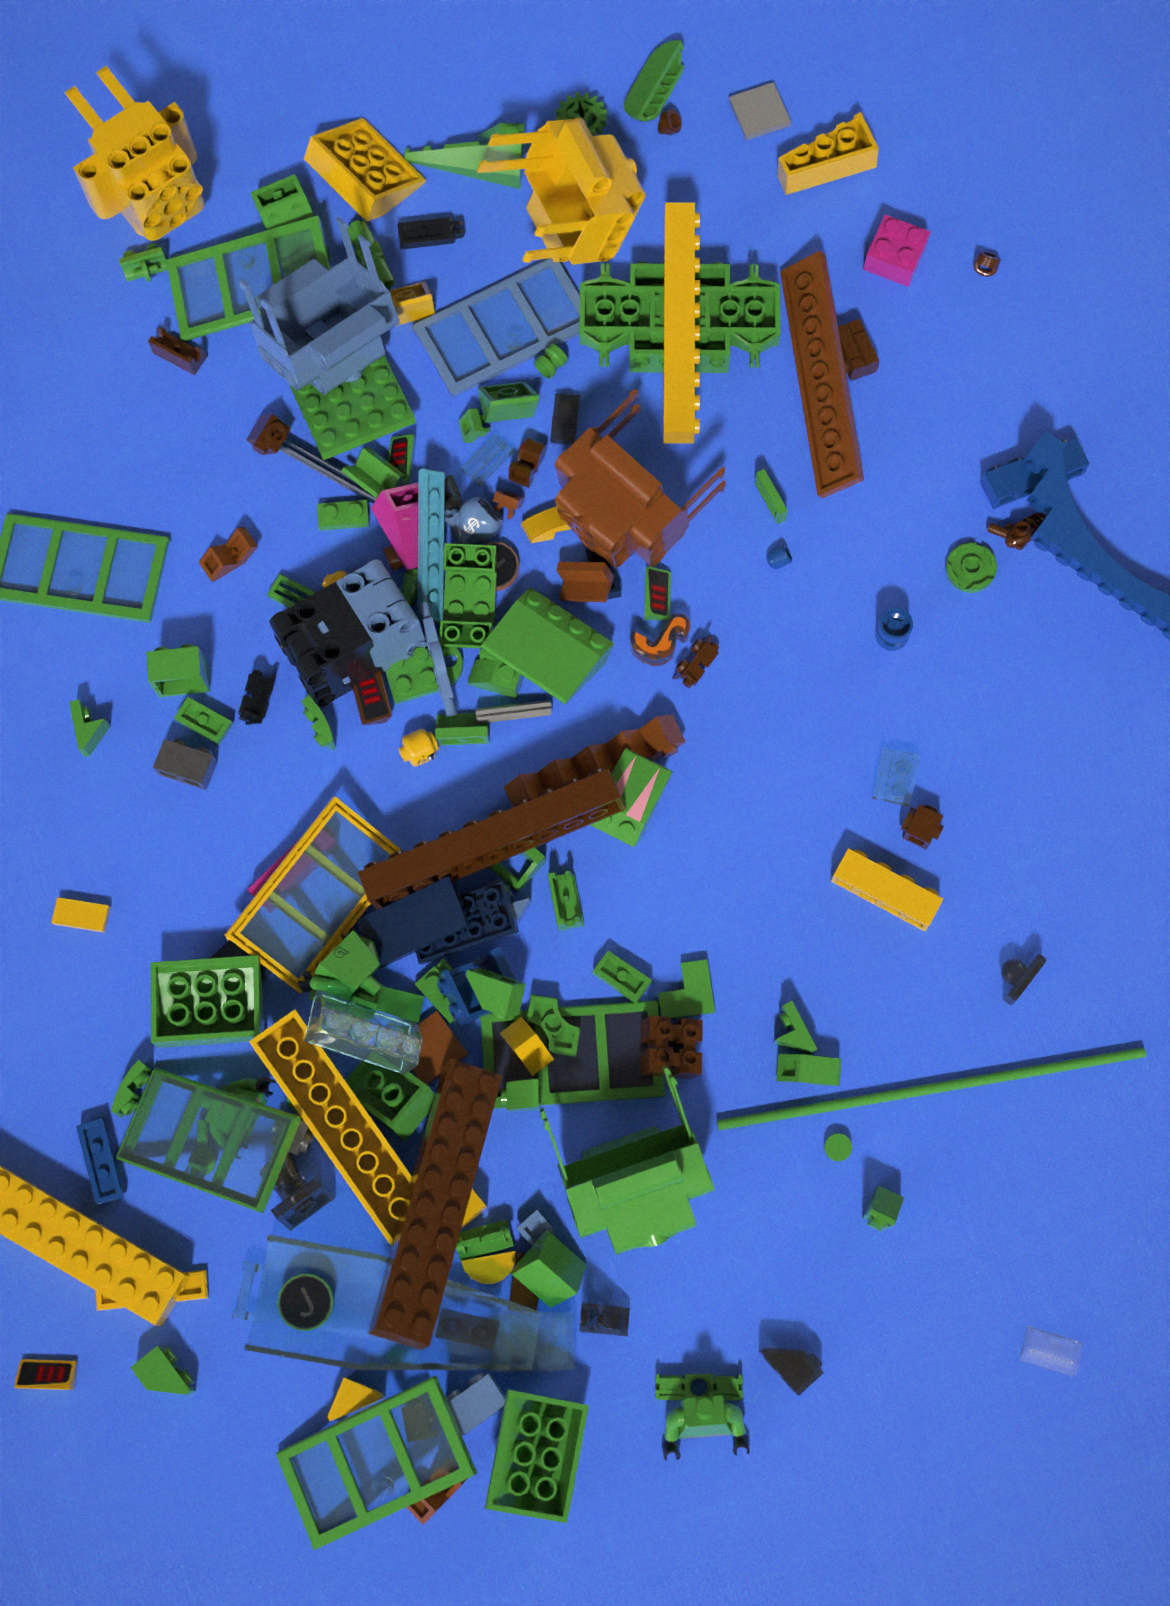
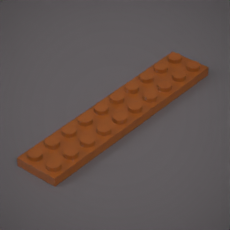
[780,250,864,498]

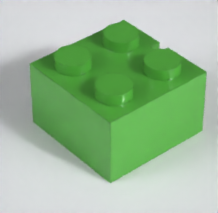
[146,644,210,698]

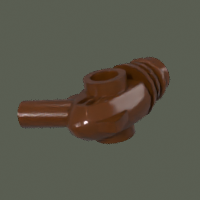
[987,512,1046,550]

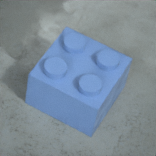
[446,1373,506,1437]

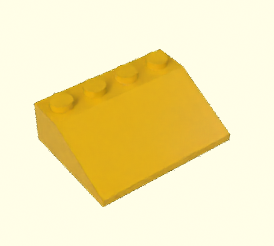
[304,118,426,222]

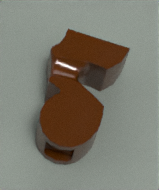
[508,437,547,488]

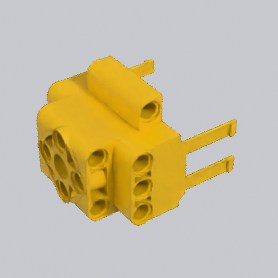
[64,66,205,241]
[477,118,646,265]

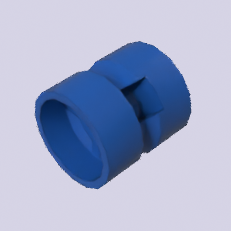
[875,607,913,651]

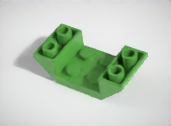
[439,543,497,649]

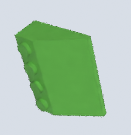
[481,587,614,705]
[150,955,265,1048]
[484,1389,589,1523]

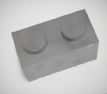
[153,739,217,790]

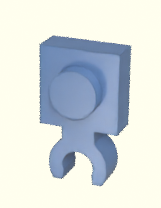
[516,1209,561,1246]

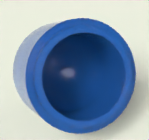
[766,544,792,569]

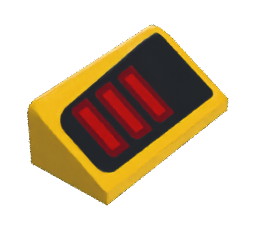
[14,1359,77,1390]

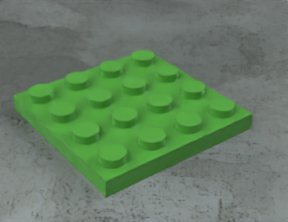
[289,355,417,460]

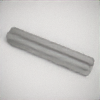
[475,700,552,724]

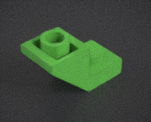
[776,1054,842,1086]

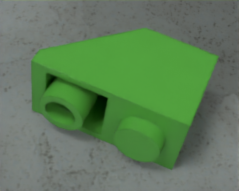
[862,1185,904,1232]
[130,1345,196,1395]

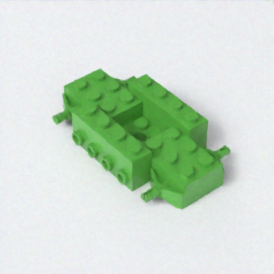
[579,262,781,373]

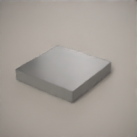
[729,82,791,141]

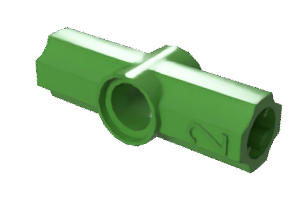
[347,220,395,290]

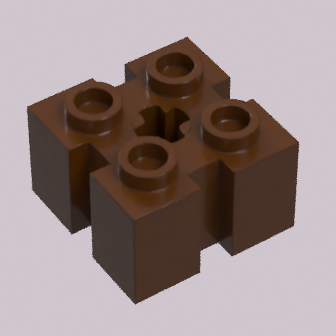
[640,1016,703,1079]

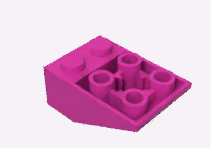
[371,483,445,570]

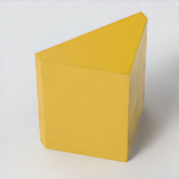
[389,281,435,326]

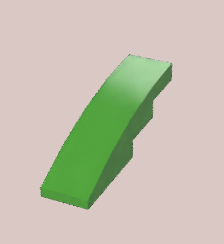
[308,974,424,1023]

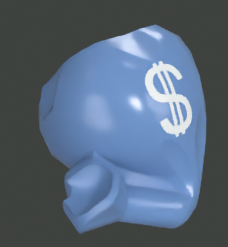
[444,497,503,545]

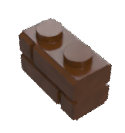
[838,319,880,381]

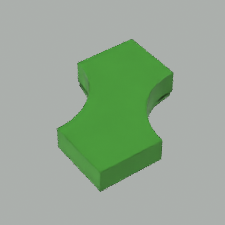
[527,994,580,1056]

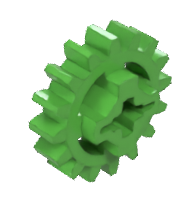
[555,92,607,136]

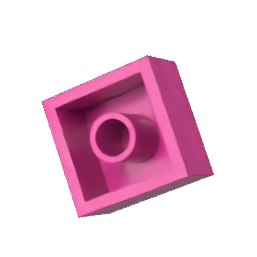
[863,215,931,287]

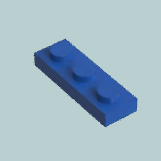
[76,1118,125,1206]

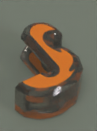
[629,613,691,666]

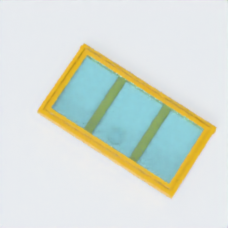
[224,796,403,994]

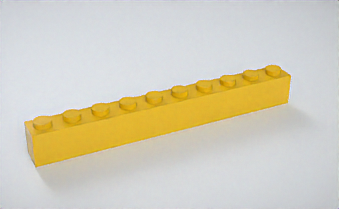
[663,203,700,444]

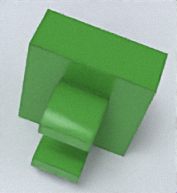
[458,408,490,443]

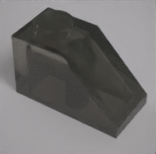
[759,1348,824,1396]

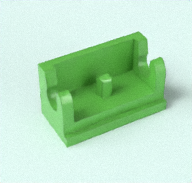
[548,870,584,931]

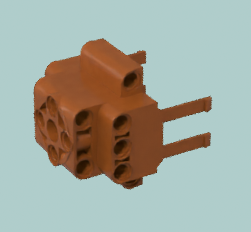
[554,389,726,569]

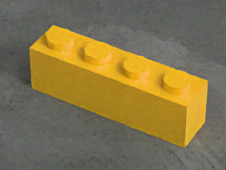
[831,848,943,932]

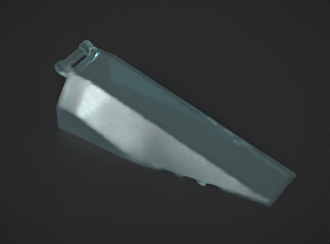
[231,1235,542,1370]

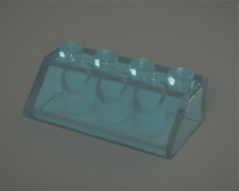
[304,989,423,1074]

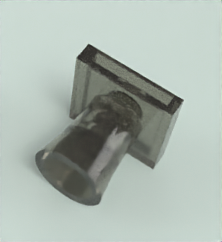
[260,1153,335,1231]

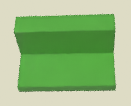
[342,447,405,499]
[435,713,489,746]

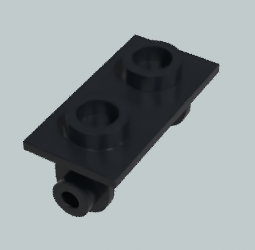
[238,670,275,725]

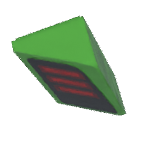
[388,434,416,486]
[644,567,671,621]

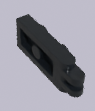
[397,217,465,250]

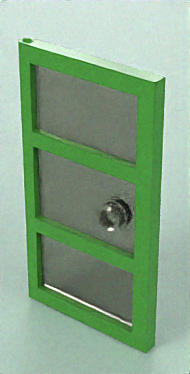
[479,1000,665,1109]

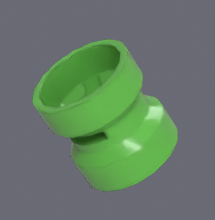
[533,344,568,379]

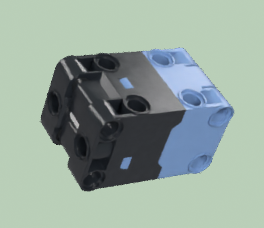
[269,559,427,707]

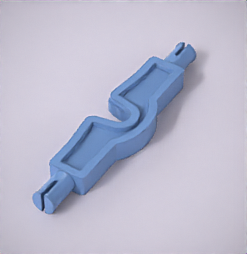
[417,602,457,717]

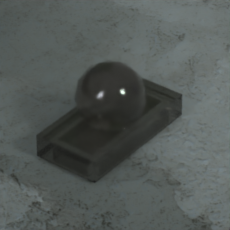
[1001,954,1046,1005]

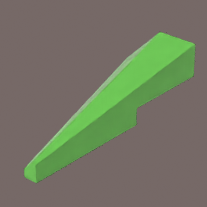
[404,141,523,189]

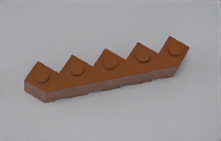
[504,715,686,807]

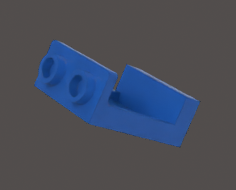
[437,947,516,1026]

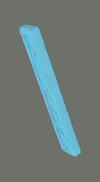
[417,468,445,625]

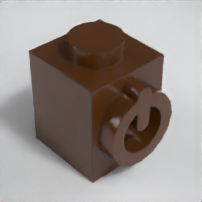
[246,414,291,455]
[901,804,944,850]

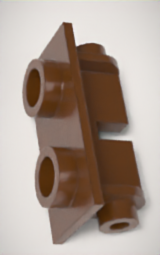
[672,636,720,688]

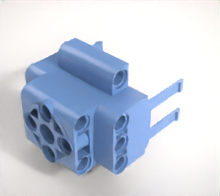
[239,217,400,395]

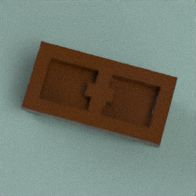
[148,327,208,376]

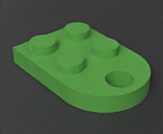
[385,644,463,704]

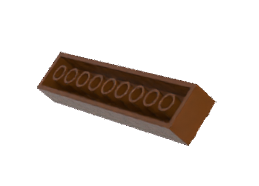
[358,768,626,910]
[368,1059,502,1350]

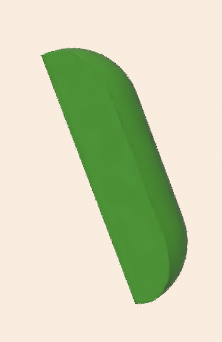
[624,40,685,122]

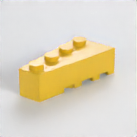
[777,112,879,195]

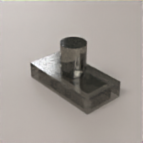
[550,393,580,445]

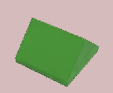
[477,381,539,423]
[510,1229,586,1308]

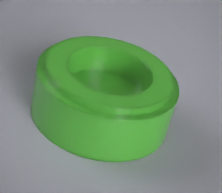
[824,1133,852,1162]

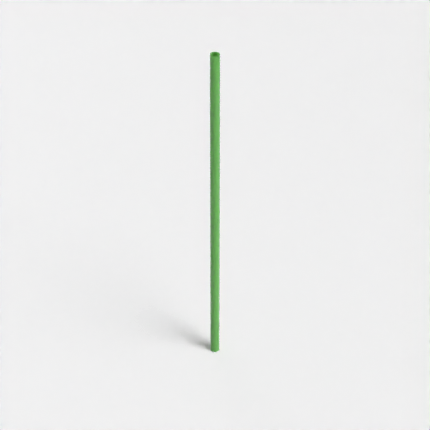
[716,1047,1146,1131]

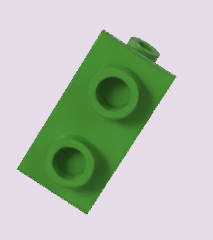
[456,1219,514,1261]

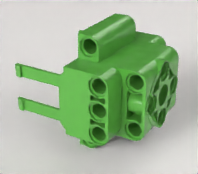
[540,1065,715,1255]

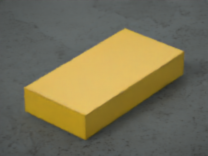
[51,897,111,933]

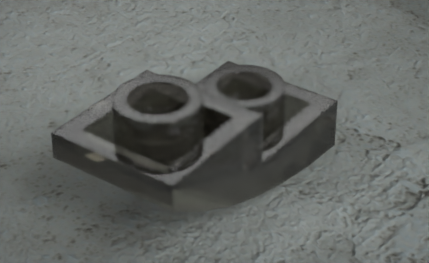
[435,1309,500,1350]

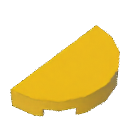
[461,1251,516,1284]

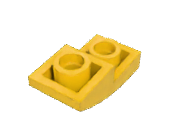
[521,507,571,543]

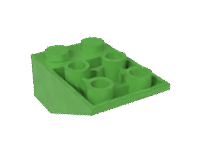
[250,174,314,264]

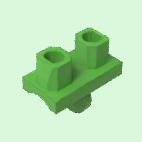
[119,243,168,282]

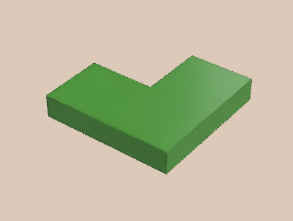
[658,959,715,1019]

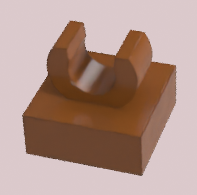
[493,489,525,519]

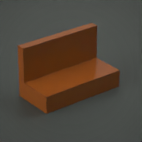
[556,562,614,602]

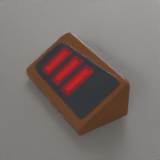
[353,671,392,725]

